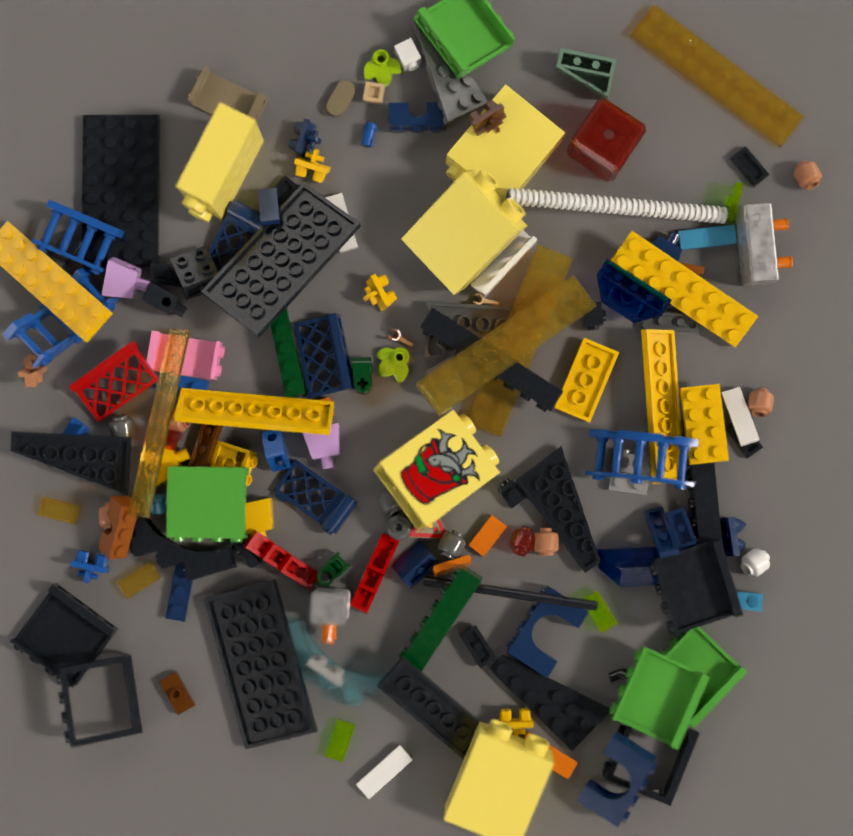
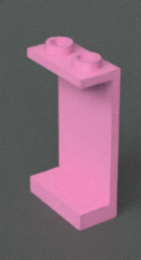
[147,331,225,381]

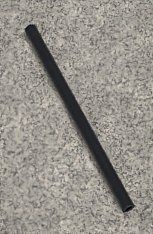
[423,576,598,611]

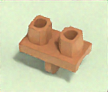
[18,354,47,387]

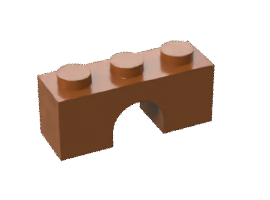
[98,496,139,559]

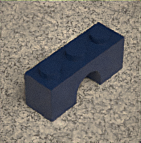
[389,103,446,133]

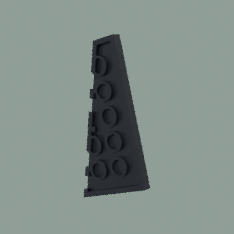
[11,431,132,495]
[516,446,601,573]
[489,654,610,751]

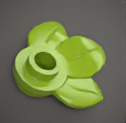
[364,49,401,87]
[376,347,410,383]

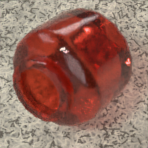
[509,526,535,557]

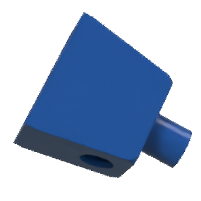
[261,430,291,472]

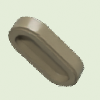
[326,81,355,117]

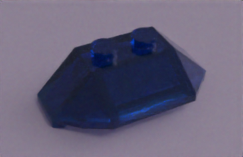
[596,259,672,323]
[597,546,659,587]

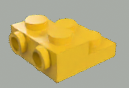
[209,441,258,486]

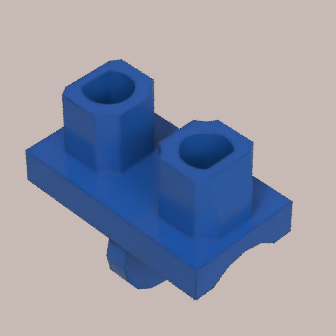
[70,550,110,584]

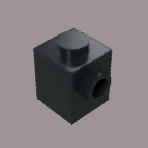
[580,302,606,331]

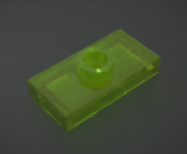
[724,181,744,223]
[583,590,618,633]
[325,718,356,762]

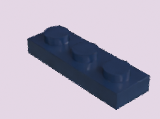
[644,507,679,558]
[165,563,193,622]

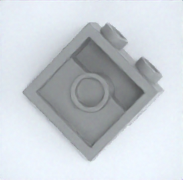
[608,449,651,496]

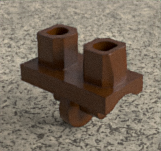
[470,100,506,136]

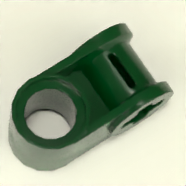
[352,357,372,395]
[315,552,351,588]

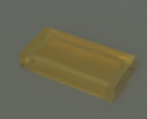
[38,496,81,525]
[117,562,161,599]

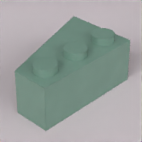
[555,48,617,100]

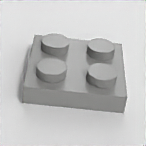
[307,653,346,687]

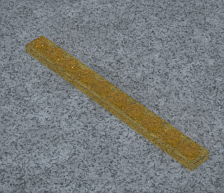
[128,329,190,518]

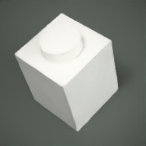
[394,38,421,72]

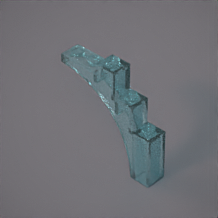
[288,619,385,707]

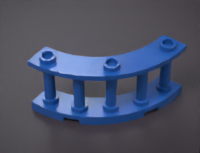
[3,266,119,368]
[585,429,699,489]

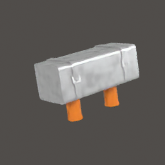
[734,203,793,286]
[310,588,350,644]

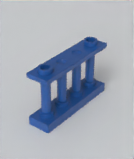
[32,199,124,275]

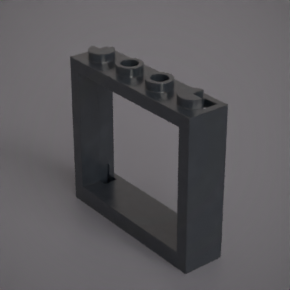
[55,654,143,748]
[602,724,700,806]

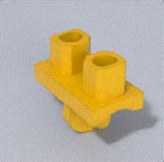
[294,149,331,183]
[363,274,397,312]
[497,708,534,737]

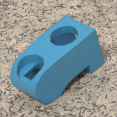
[737,592,763,612]

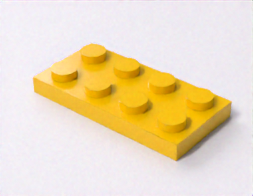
[554,338,619,423]
[680,384,729,465]

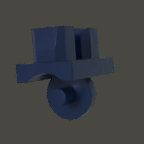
[288,118,322,158]

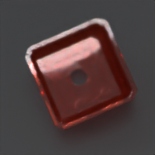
[567,98,646,182]

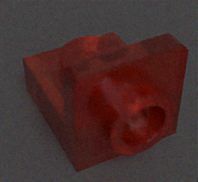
[157,428,184,451]

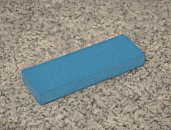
[677,225,737,251]

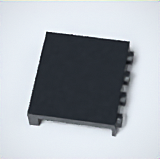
[649,539,743,637]
[10,583,119,688]

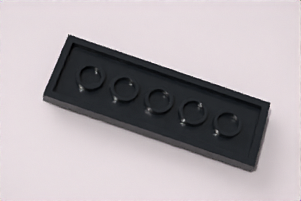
[377,656,481,759]

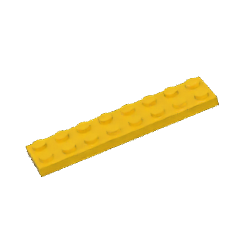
[0,221,113,342]
[609,230,759,348]
[641,329,682,484]
[174,388,334,435]

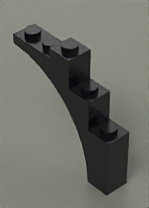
[129,496,237,581]

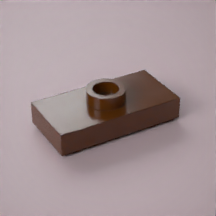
[159,671,196,715]

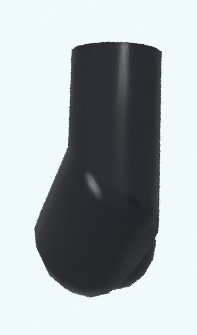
[608,668,627,682]

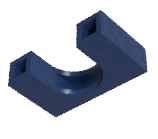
[506,586,589,678]
[577,731,658,828]

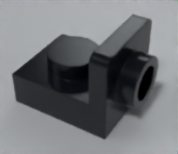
[498,478,527,508]

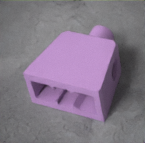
[101,257,150,298]
[303,423,340,470]

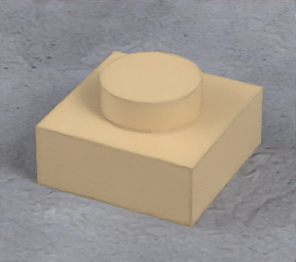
[363,81,385,104]

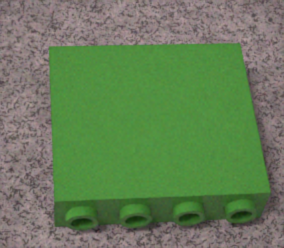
[414,0,515,79]
[166,466,249,542]
[659,627,747,728]
[609,645,710,750]

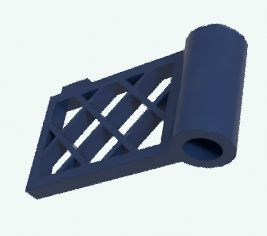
[209,199,263,270]
[274,459,358,535]

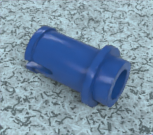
[361,122,378,148]

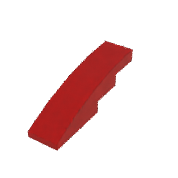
[243,530,318,590]
[350,533,399,614]

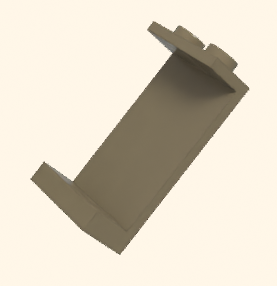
[187,66,268,123]

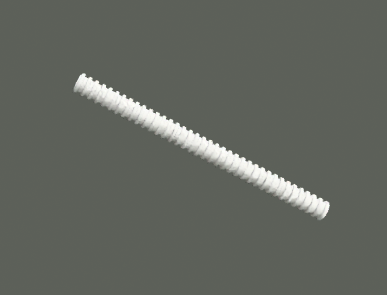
[506,187,728,224]

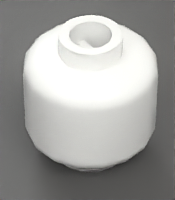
[741,548,770,577]

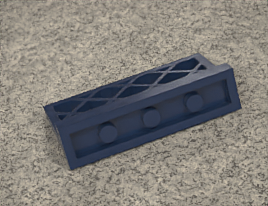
[294,313,355,398]

